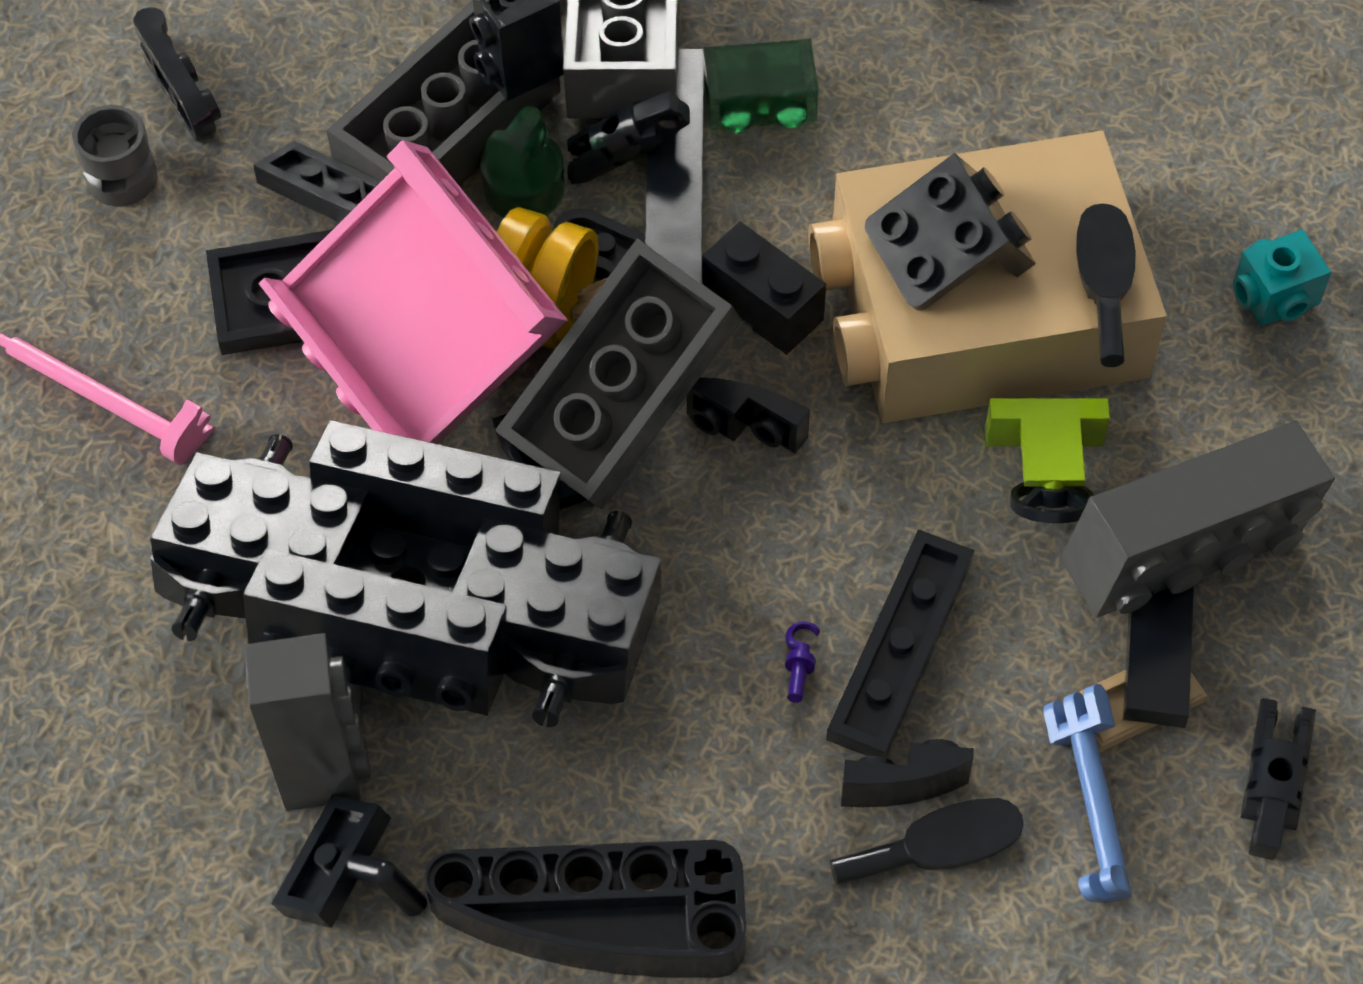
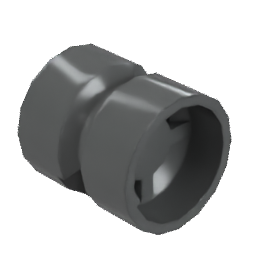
[72,104,158,207]

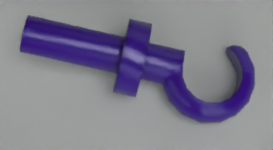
[785,621,820,703]

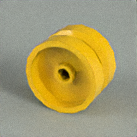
[497,207,599,350]

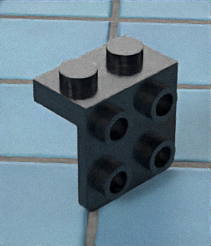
[865,153,1036,310]

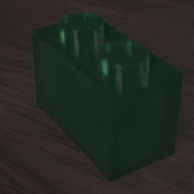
[703,39,819,132]

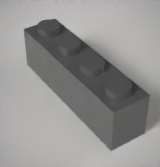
[244,633,370,811]

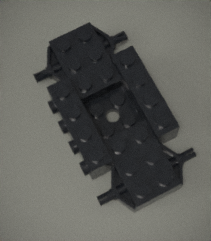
[150,420,662,727]

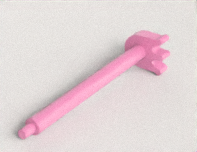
[0,334,215,465]

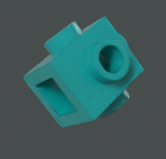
[1233,229,1332,327]

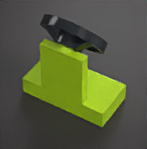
[985,398,1110,524]

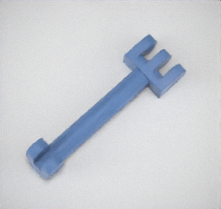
[1043,683,1132,902]

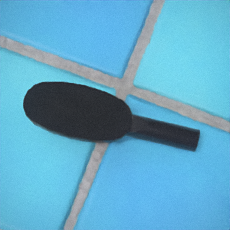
[1076,203,1136,368]
[830,798,1024,885]

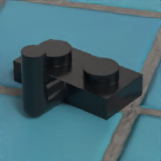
[271,795,427,928]

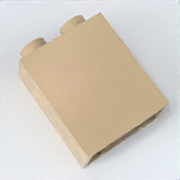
[808,130,1167,423]

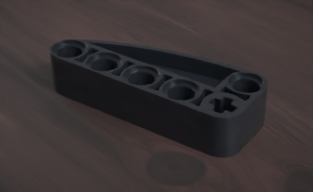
[424,840,746,978]

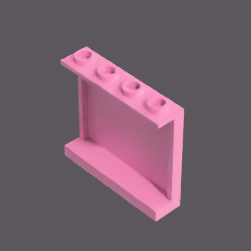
[258,140,568,444]

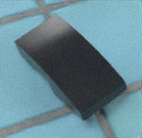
[686,377,810,454]
[841,739,974,807]

